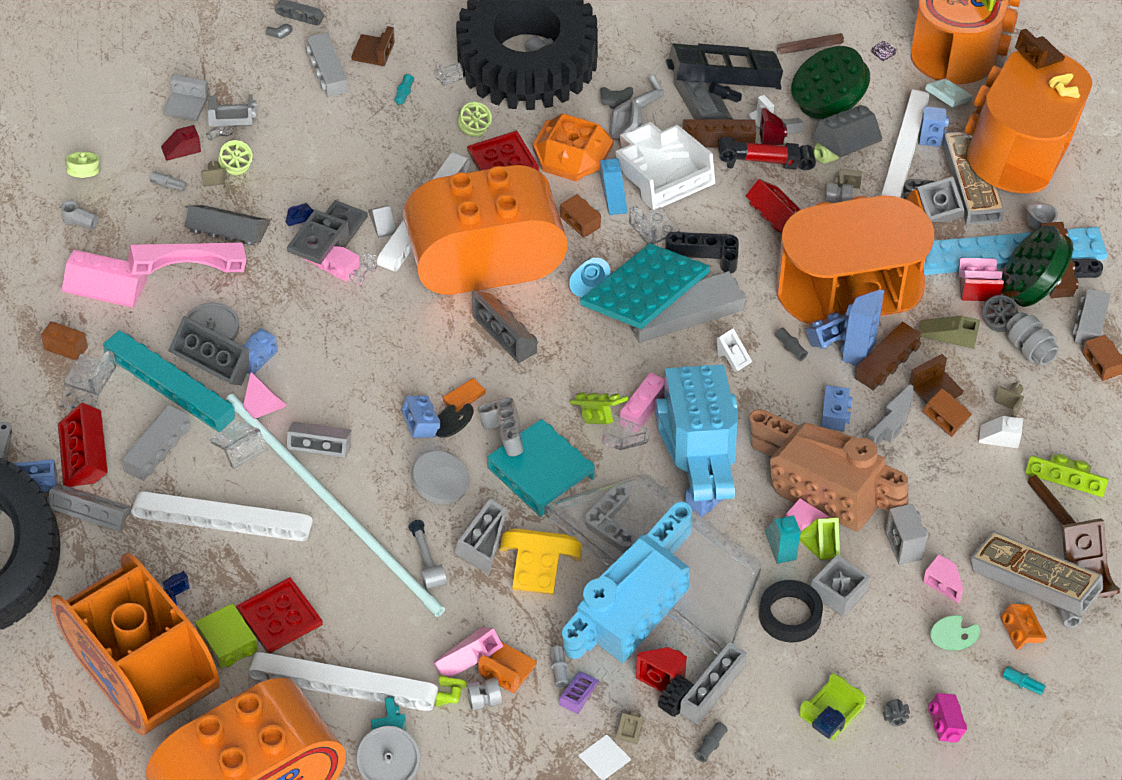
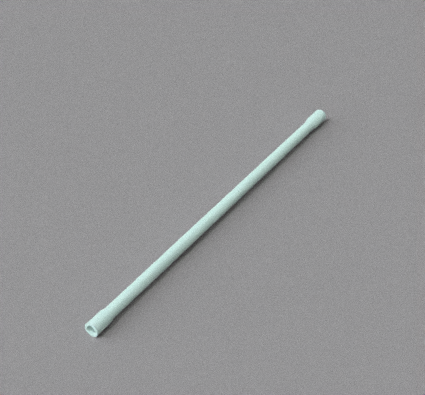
[225,394,445,617]

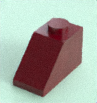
[759,108,787,145]
[161,125,201,161]

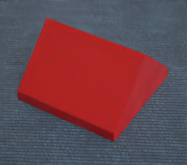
[960,277,1004,301]

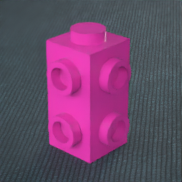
[928,693,967,743]

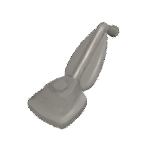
[610,74,664,139]

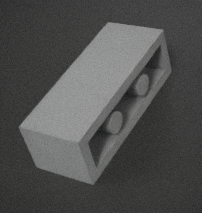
[1073,289,1111,345]
[287,422,352,457]

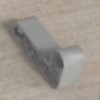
[478,397,524,457]

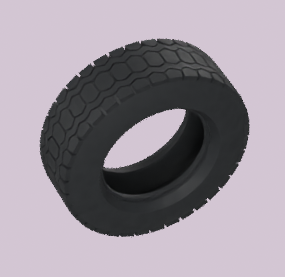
[0,458,60,630]

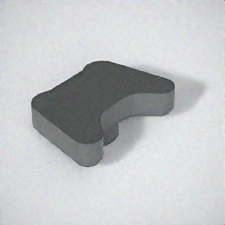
[600,87,633,109]

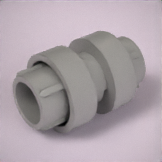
[1006,312,1059,365]

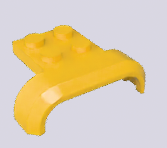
[499,529,583,595]

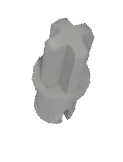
[150,171,187,191]
[551,645,568,688]

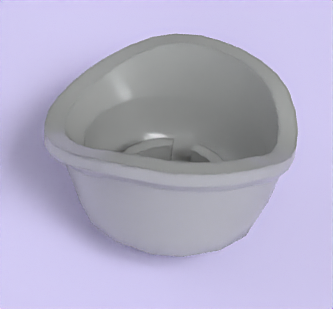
[1026,203,1058,230]

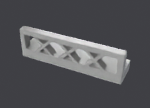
[48,484,132,531]

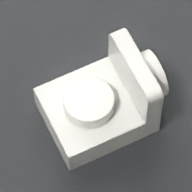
[749,95,774,127]

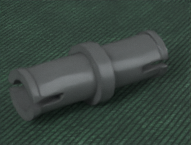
[775,328,808,361]
[694,722,728,763]

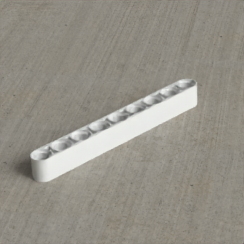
[882,89,930,198]
[377,152,470,272]
[131,492,313,541]
[248,652,438,711]

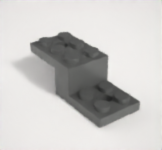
[287,200,368,265]

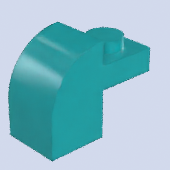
[371,697,406,731]

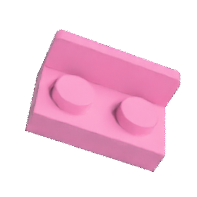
[958,258,1002,279]

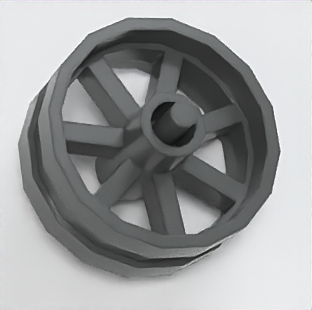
[983,295,1018,332]

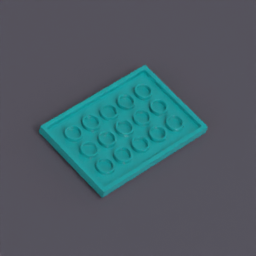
[580,243,710,329]

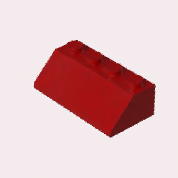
[745,179,801,233]
[58,402,108,487]

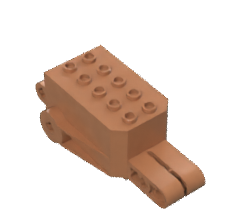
[749,409,908,532]

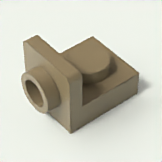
[835,169,862,189]
[616,711,645,744]

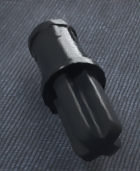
[709,82,742,103]

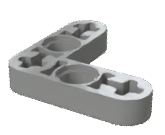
[585,485,636,552]

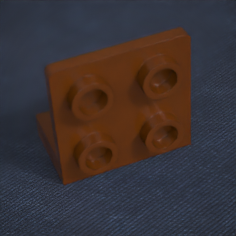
[351,26,395,66]
[1015,29,1065,69]
[909,354,963,404]

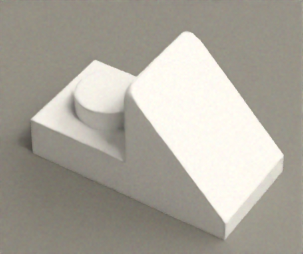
[717,328,752,372]

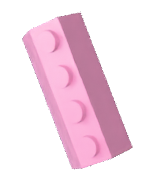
[62,250,147,308]

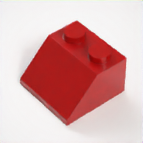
[636,647,687,692]

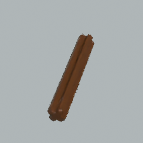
[777,33,844,54]
[1028,475,1076,525]

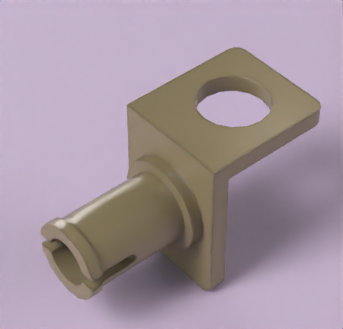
[201,161,229,194]
[995,382,1024,417]

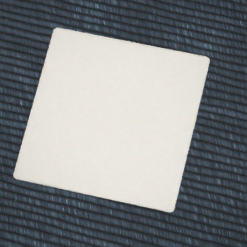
[578,735,631,780]

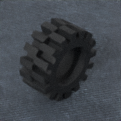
[658,675,694,717]

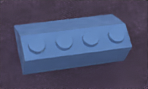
[841,290,884,366]

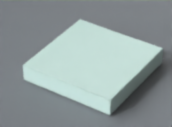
[925,78,973,107]

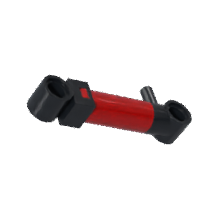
[717,137,816,170]

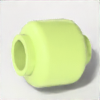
[814,142,839,164]

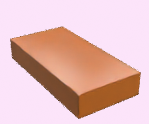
[443,378,486,412]

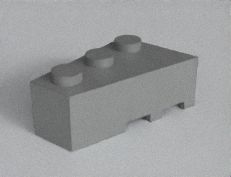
[455,499,507,575]

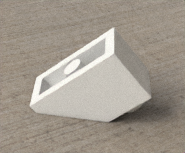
[979,416,1023,448]

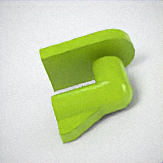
[436,675,467,707]

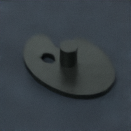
[436,403,474,438]

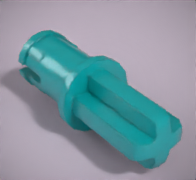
[394,74,414,105]
[1002,666,1046,695]

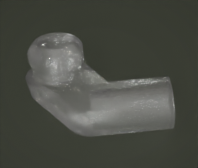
[206,126,233,141]

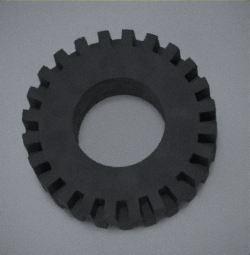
[456,0,598,110]

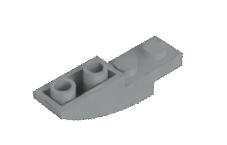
[866,384,913,446]

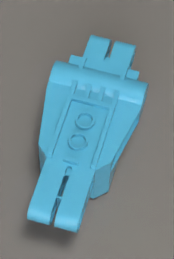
[655,364,738,502]
[562,502,692,664]

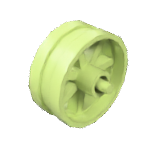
[457,102,492,137]
[218,140,253,176]
[66,151,100,178]

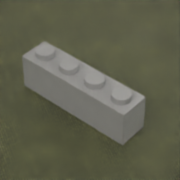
[305,33,348,97]
[121,405,190,481]
[680,642,747,725]

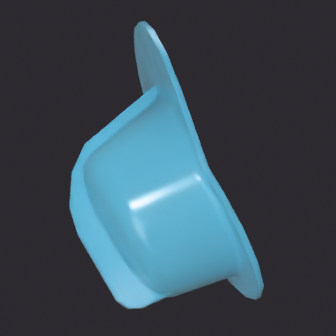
[569,257,611,297]

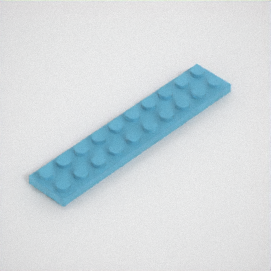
[923,227,1108,275]

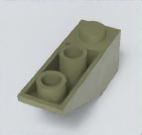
[919,316,981,349]

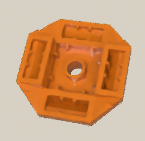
[533,113,614,182]

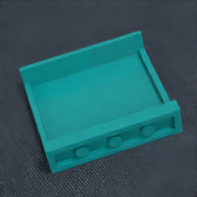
[487,419,595,517]

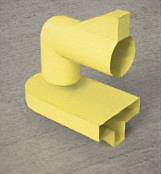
[1049,74,1080,98]

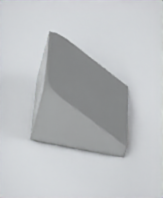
[782,118,804,134]

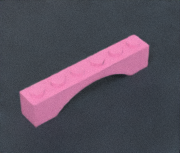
[128,243,247,275]

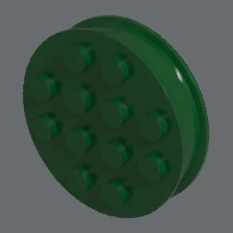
[791,46,870,119]
[1002,225,1073,307]

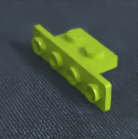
[569,392,629,425]
[1025,454,1109,497]

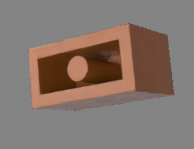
[560,194,601,238]
[41,321,88,361]
[1082,334,1122,381]
[922,388,972,437]

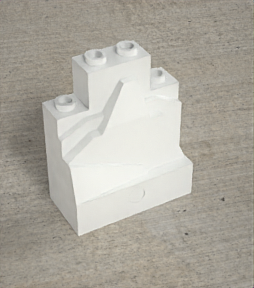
[616,122,715,211]

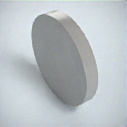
[186,303,239,341]
[411,451,470,505]
[356,726,420,780]

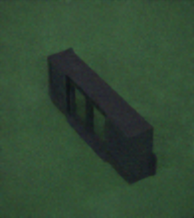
[665,43,783,90]

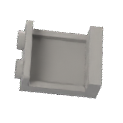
[208,94,257,127]

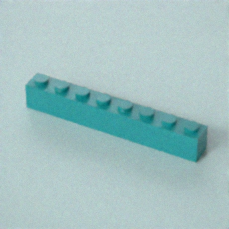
[103,330,235,433]

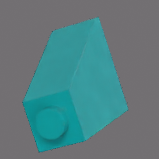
[765,515,801,564]

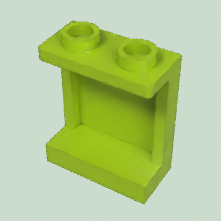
[195,603,258,669]
[799,673,866,741]

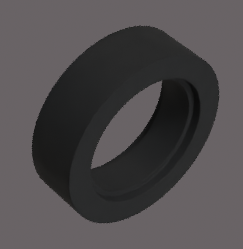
[759,580,823,643]

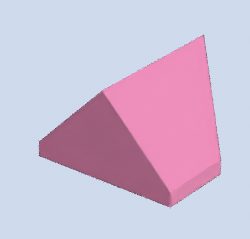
[243,372,286,419]

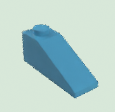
[600,158,627,215]

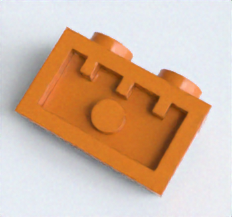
[1000,604,1047,649]

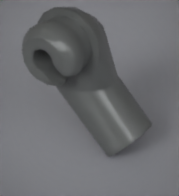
[266,24,293,39]

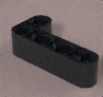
[665,232,739,273]

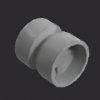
[825,182,853,203]
[466,677,502,711]

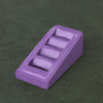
[559,671,599,714]

